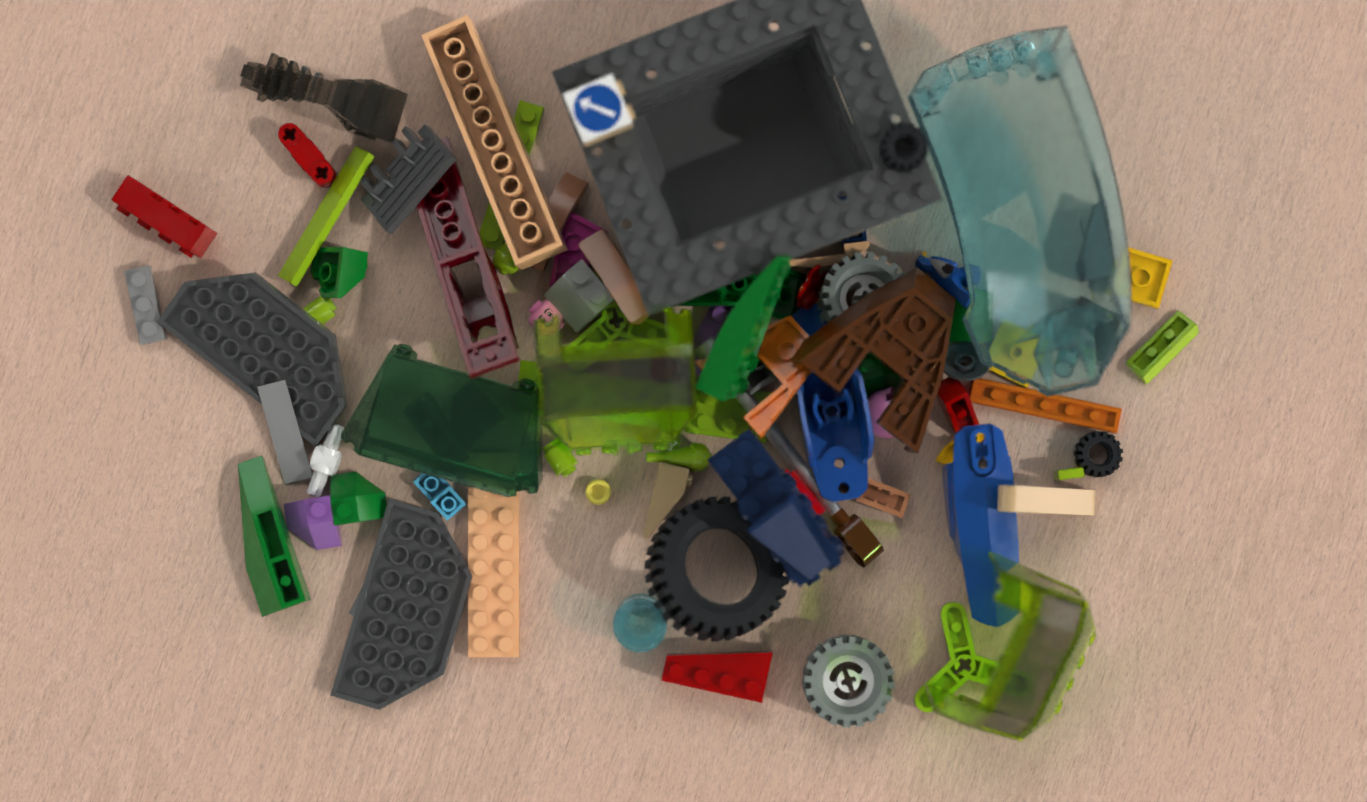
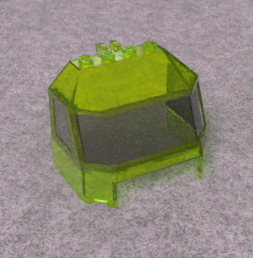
[534,307,698,456]
[925,551,1096,742]

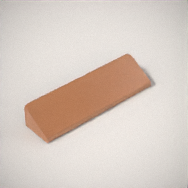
[578,229,649,325]

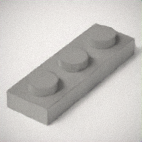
[124,265,167,345]

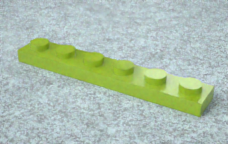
[479,100,544,250]

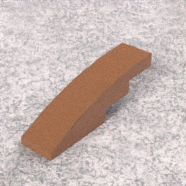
[810,467,911,518]

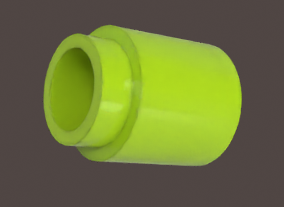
[302,295,337,325]
[542,438,578,478]

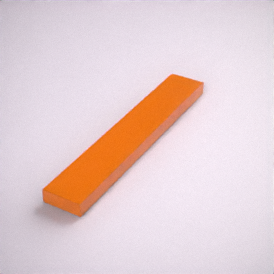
[969,378,1122,434]

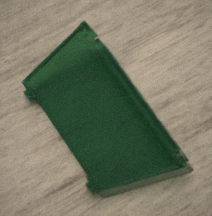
[341,344,543,497]

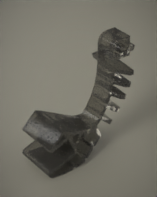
[240,53,408,143]

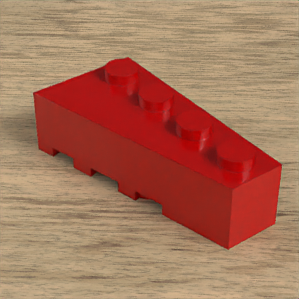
[111,175,218,258]
[661,650,773,703]

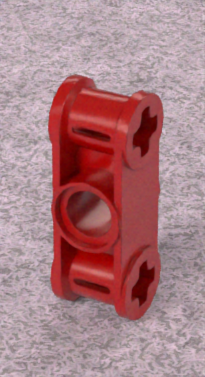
[278,123,337,188]

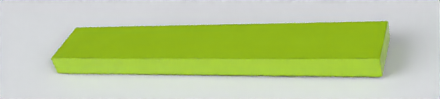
[277,146,374,287]

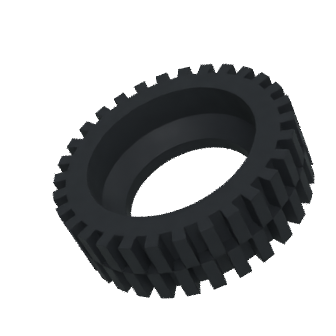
[644,496,789,642]

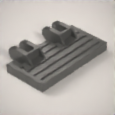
[360,124,457,234]

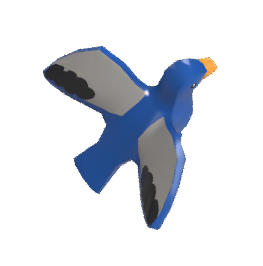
[915,251,978,308]

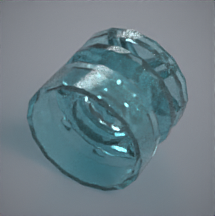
[613,593,667,652]

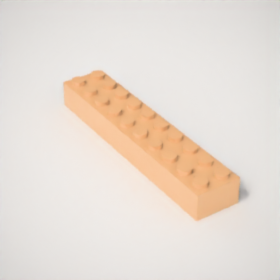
[421,15,568,270]

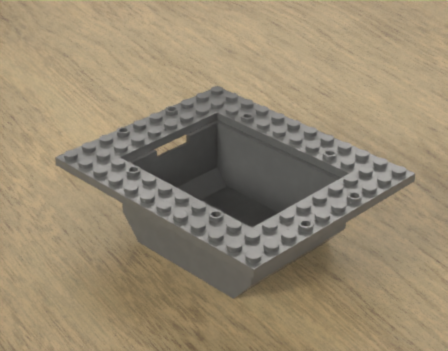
[552,0,942,316]

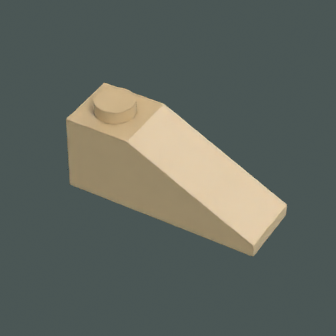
[643,463,693,538]

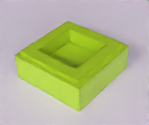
[1054,467,1085,481]

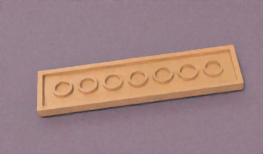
[468,453,520,658]

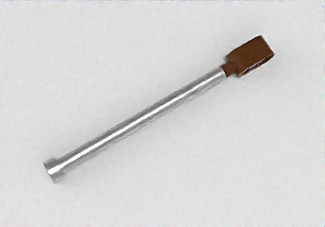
[693,336,884,568]

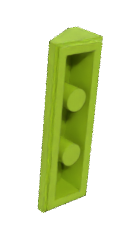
[1125,310,1199,384]

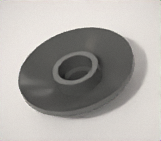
[944,343,991,381]

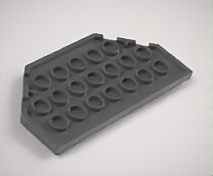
[157,272,347,447]
[330,498,473,710]

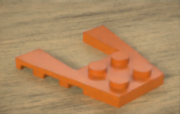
[695,315,811,438]

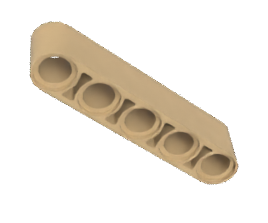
[997,485,1095,516]

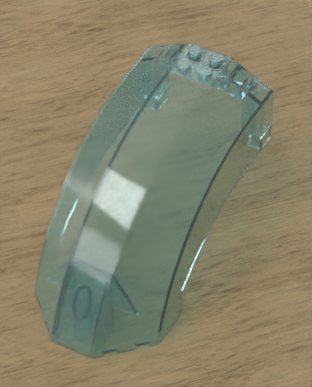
[907,26,1132,396]

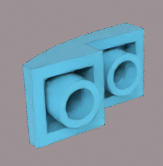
[413,464,466,521]

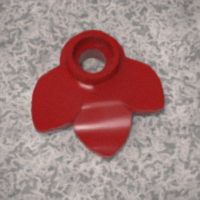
[796,265,829,310]

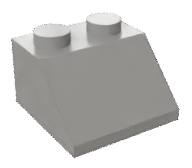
[544,259,615,333]

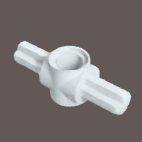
[307,423,345,497]

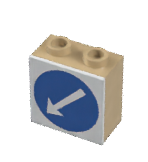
[563,74,636,148]

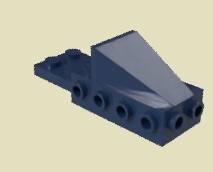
[708,428,845,587]

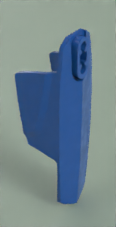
[792,304,874,502]
[942,423,1020,627]

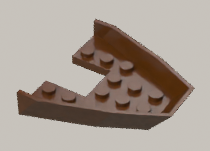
[791,268,956,453]

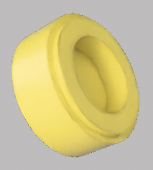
[586,479,611,505]

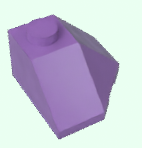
[284,495,342,550]

